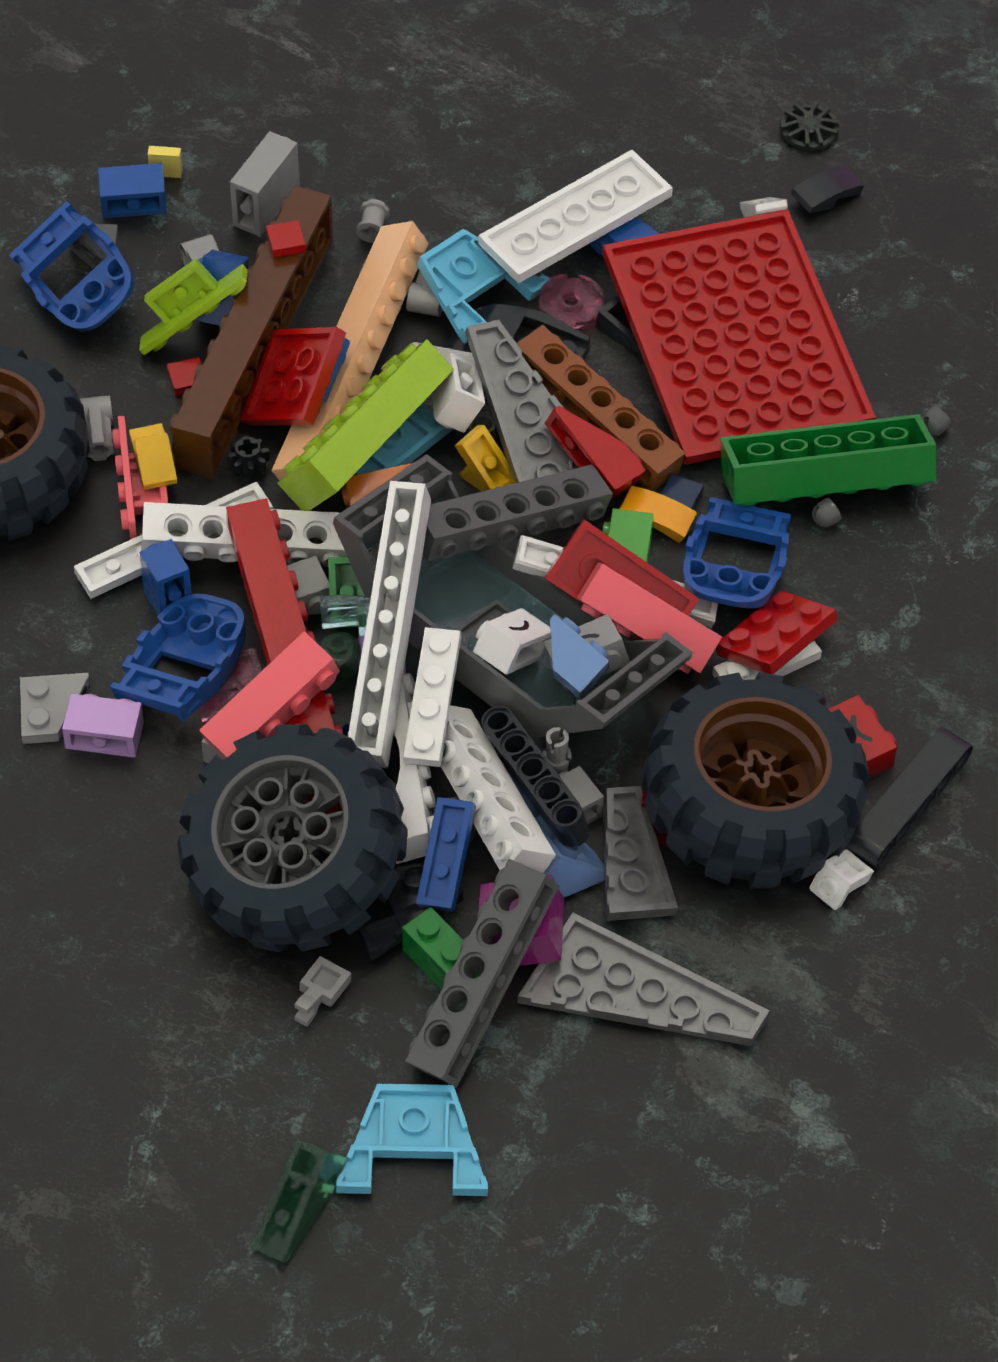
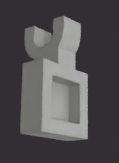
[295,956,351,1027]

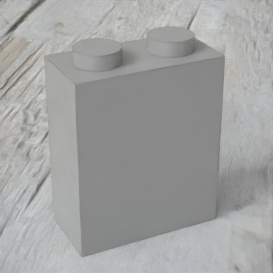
[230,131,300,237]

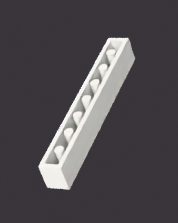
[348,481,431,769]

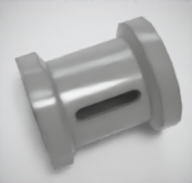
[356,199,389,243]

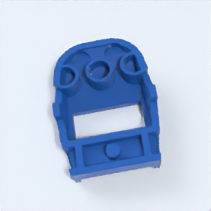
[9,201,135,332]
[683,497,791,608]
[110,594,246,721]

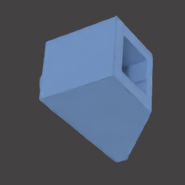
[550,614,609,700]

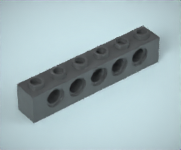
[422,464,613,562]
[405,859,559,1088]

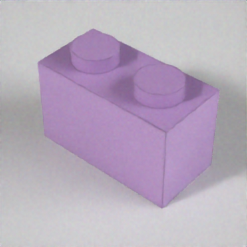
[62,694,144,758]

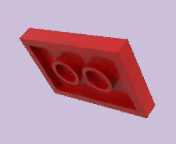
[716,590,837,674]

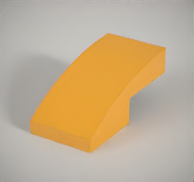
[619,486,697,543]

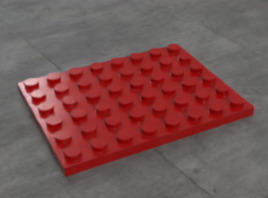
[602,209,876,465]

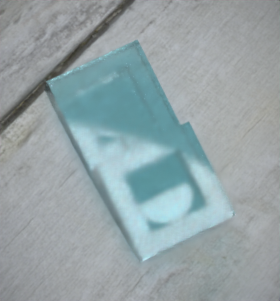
[319,595,371,636]

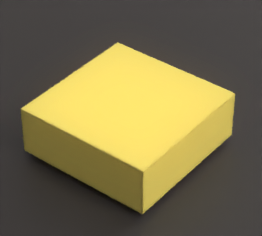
[147,146,183,178]

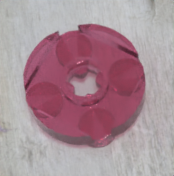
[538,274,604,331]

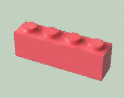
[576,562,722,674]
[199,631,340,759]

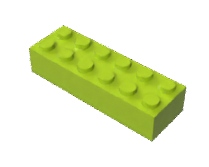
[277,339,454,511]

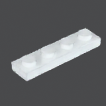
[403,627,461,767]

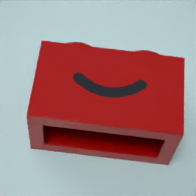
[828,695,898,778]

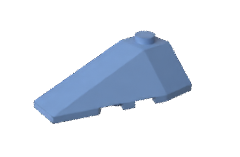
[508,772,605,898]

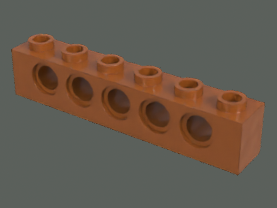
[516,325,686,491]

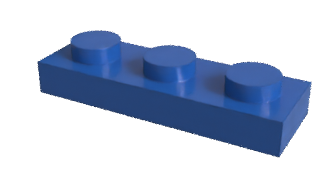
[416,797,476,912]

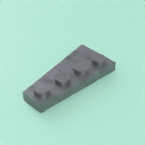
[603,786,678,921]

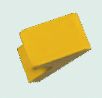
[129,423,177,490]
[455,425,515,491]

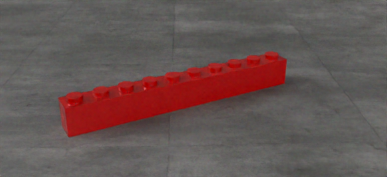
[226,498,343,832]

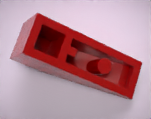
[544,406,646,500]

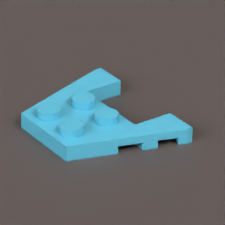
[416,229,552,344]
[336,1084,488,1196]

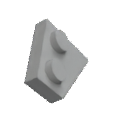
[20,673,90,744]

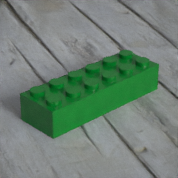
[720,414,936,506]

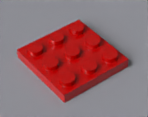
[240,327,346,426]

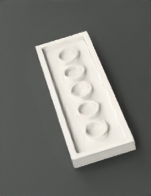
[478,150,673,284]

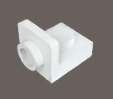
[810,849,874,910]

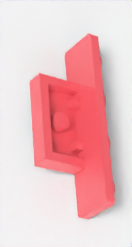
[112,416,168,540]

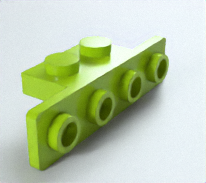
[139,258,247,355]

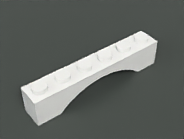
[393,672,436,864]

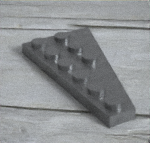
[465,320,578,483]
[517,912,770,1046]

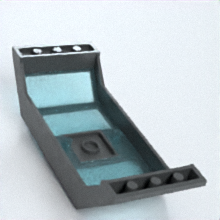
[333,454,693,738]

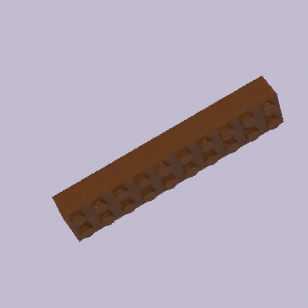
[169,185,333,480]

